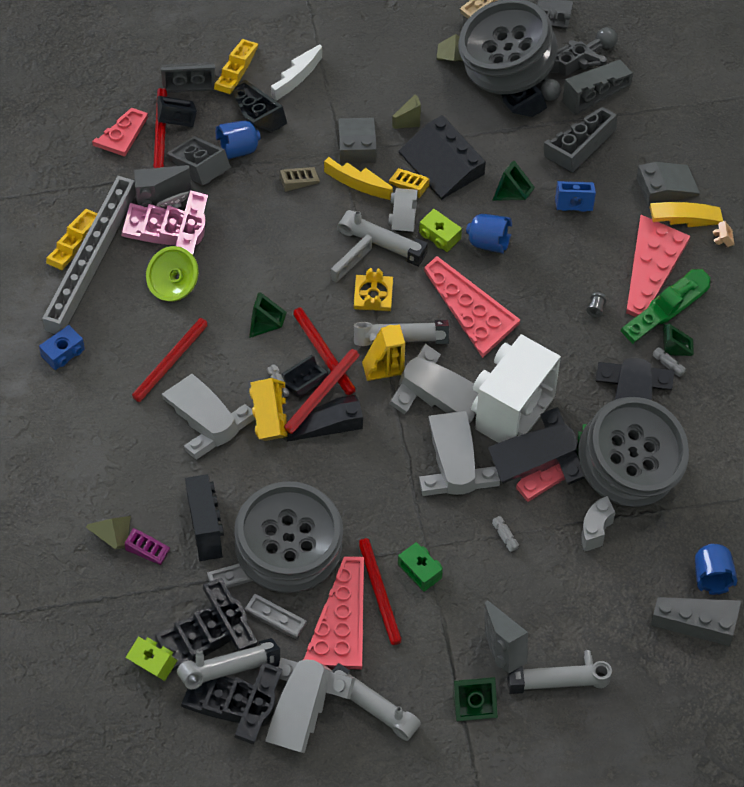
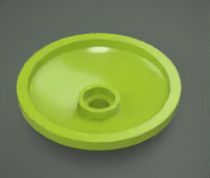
[146,246,199,302]

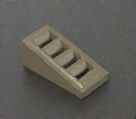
[280,167,320,192]

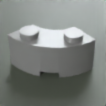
[389,188,418,232]
[581,496,615,552]

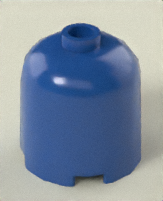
[216,121,261,159]
[466,214,512,254]
[695,544,738,595]

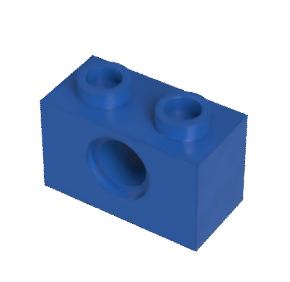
[555,181,596,212]
[39,325,85,370]

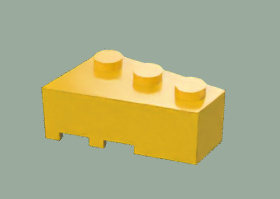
[362,324,405,381]
[249,378,287,441]

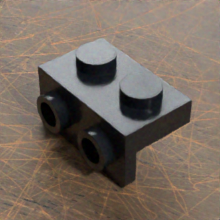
[282,355,328,397]

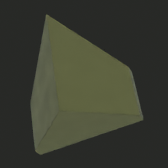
[437,34,463,61]
[392,95,421,129]
[86,516,131,549]

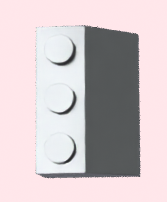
[161,62,216,93]

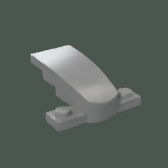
[389,344,478,423]
[161,374,256,460]
[419,411,500,496]
[266,658,355,753]

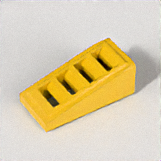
[389,168,429,198]

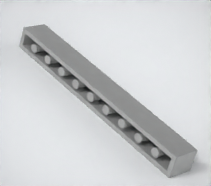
[42,176,136,334]

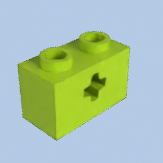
[419,209,462,252]
[125,636,177,681]

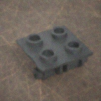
[537,0,573,29]

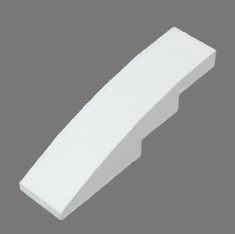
[271,44,322,101]

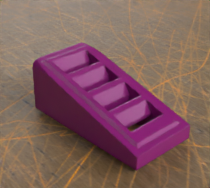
[125,528,170,565]

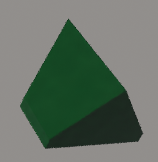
[492,161,535,201]
[249,292,287,338]
[663,324,694,356]

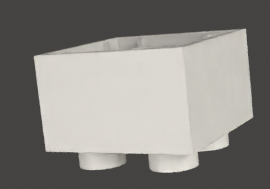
[471,334,561,443]

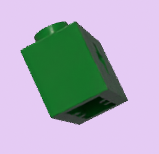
[398,542,443,592]

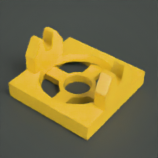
[354,268,393,311]

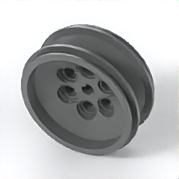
[458,0,558,94]
[578,397,689,507]
[234,481,343,593]

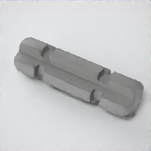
[653,347,686,377]
[267,364,289,398]
[492,516,519,552]

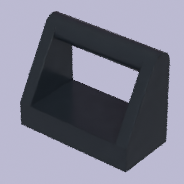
[157,96,197,127]

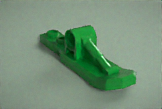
[620,269,711,344]

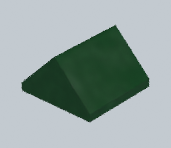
[453,677,498,721]

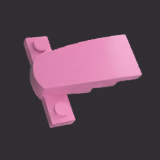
[121,190,208,255]

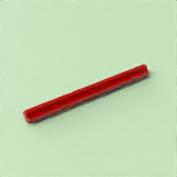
[153,88,167,168]
[293,307,355,396]
[132,318,208,402]
[284,349,359,434]
[359,538,401,645]

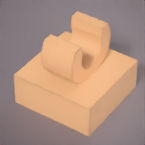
[713,221,734,247]

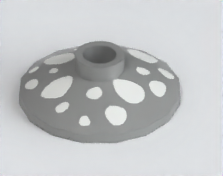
[156,191,190,209]

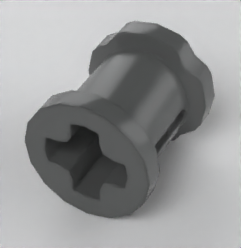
[587,292,607,317]

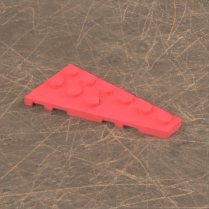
[626,215,690,317]
[424,256,521,358]
[303,557,364,669]

